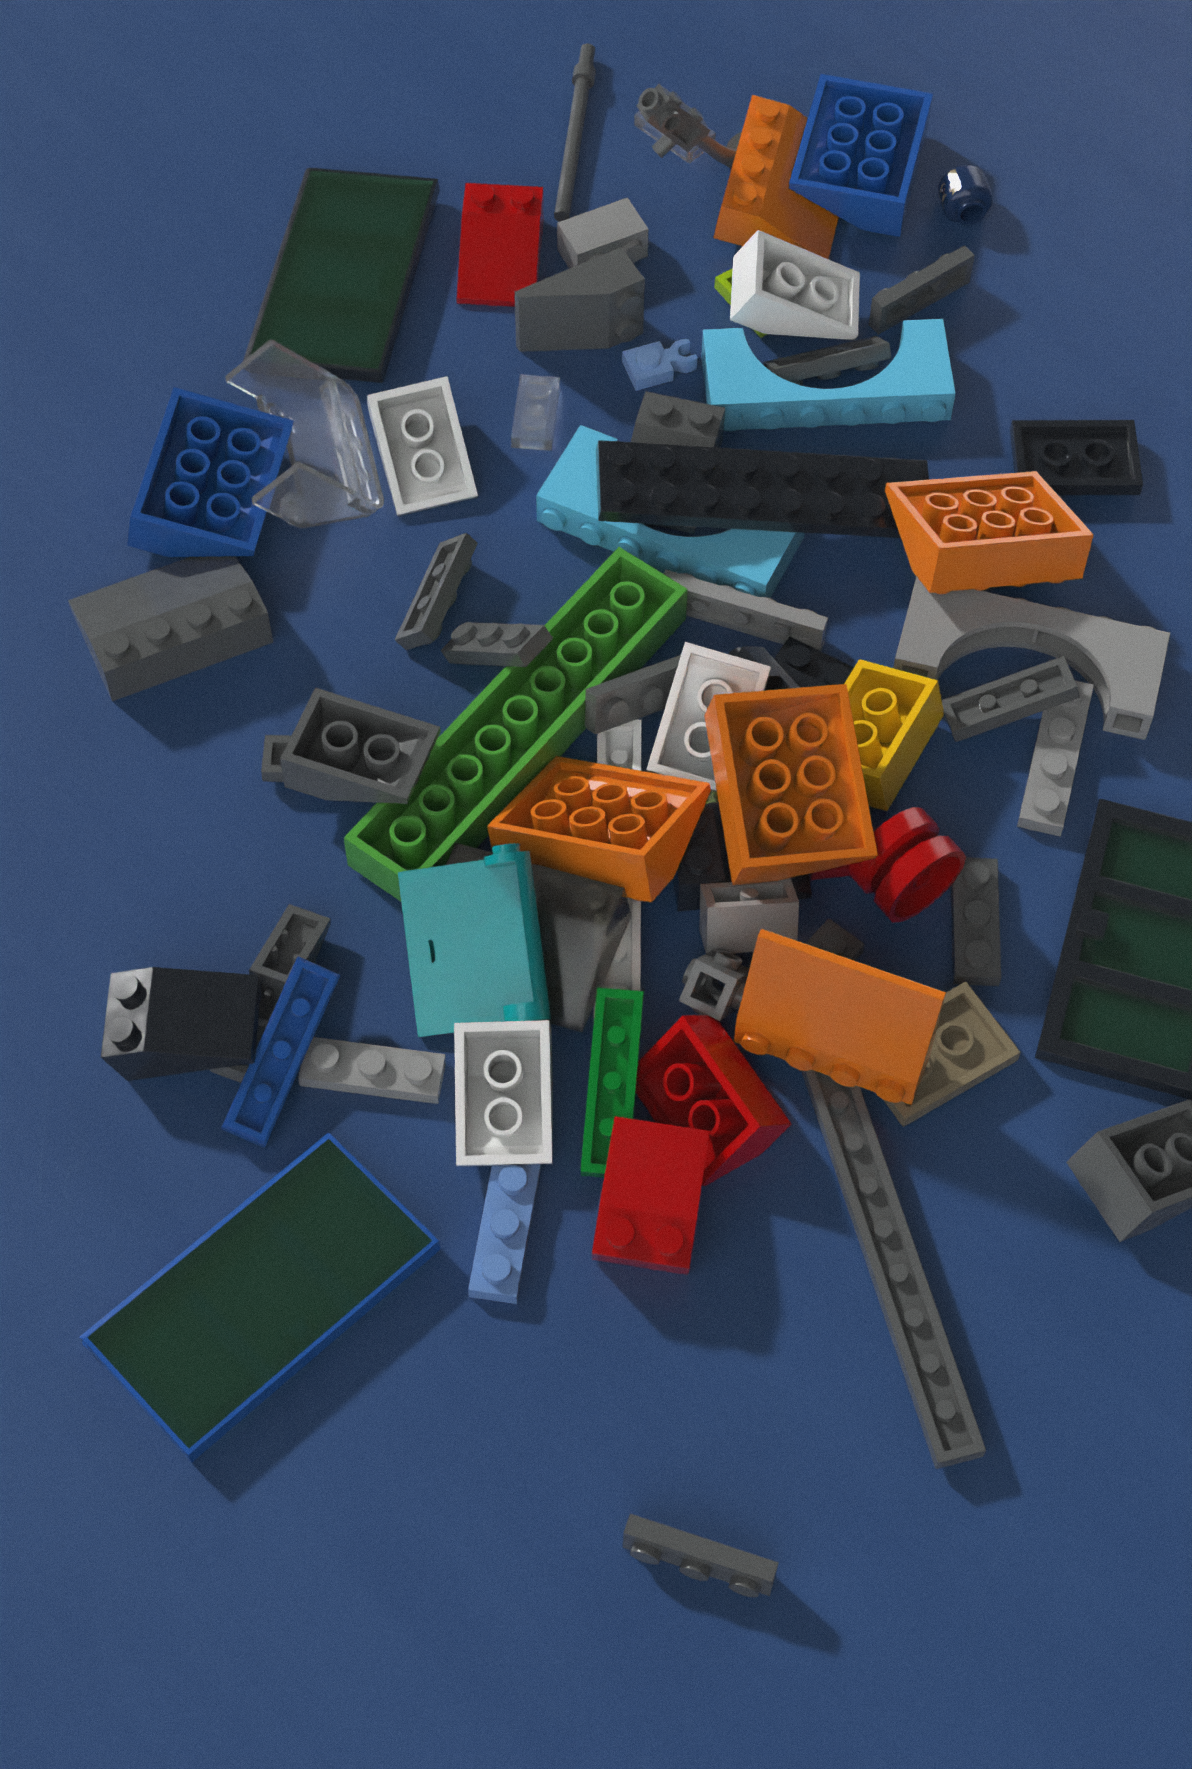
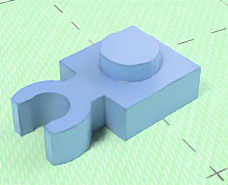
[622,339,698,391]

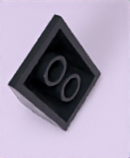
[673,803,812,912]
[101,967,262,1081]

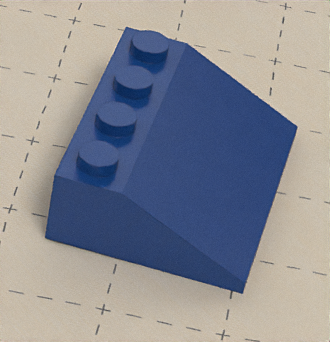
[789,74,933,237]
[127,387,294,557]

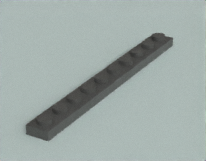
[801,1070,986,1469]

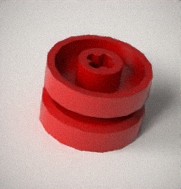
[848,807,966,922]

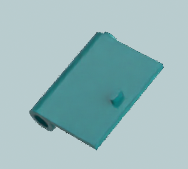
[398,843,551,1037]

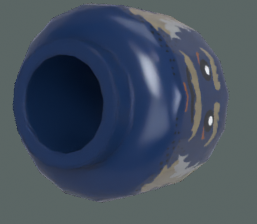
[938,165,993,225]

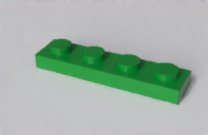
[580,987,644,1178]

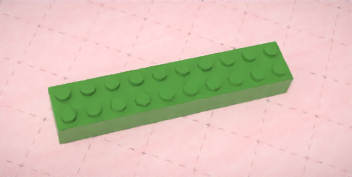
[344,547,688,902]

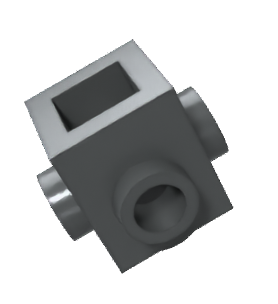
[679,949,749,1021]

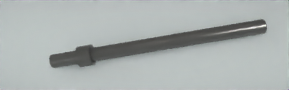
[554,43,596,222]

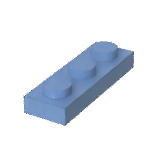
[468,1164,541,1304]

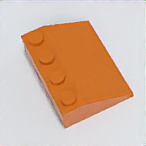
[713,95,839,259]
[885,471,1094,594]
[704,684,878,885]
[487,756,711,902]
[734,929,946,1105]

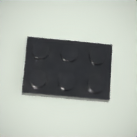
[1010,420,1143,495]

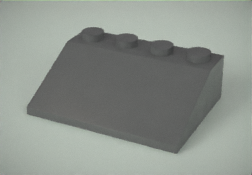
[68,556,273,701]

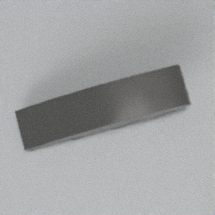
[210,904,331,1083]

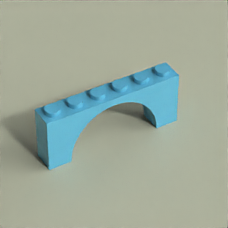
[701,319,956,431]
[536,425,805,598]

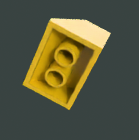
[844,659,944,811]

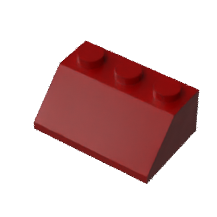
[636,1015,792,1186]

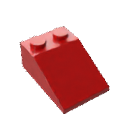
[456,183,544,307]
[592,1116,710,1275]

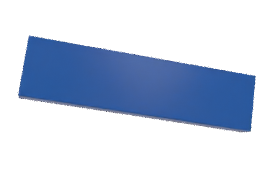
[221,956,340,1148]

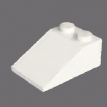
[730,230,860,340]
[367,376,478,516]
[646,642,771,795]
[454,1020,553,1166]

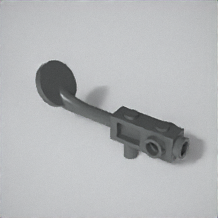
[636,84,742,169]

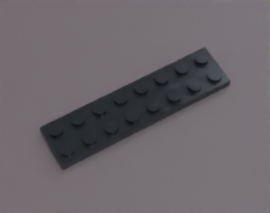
[596,440,929,538]

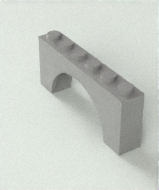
[893,577,1170,740]

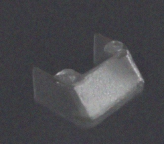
[225,339,384,529]

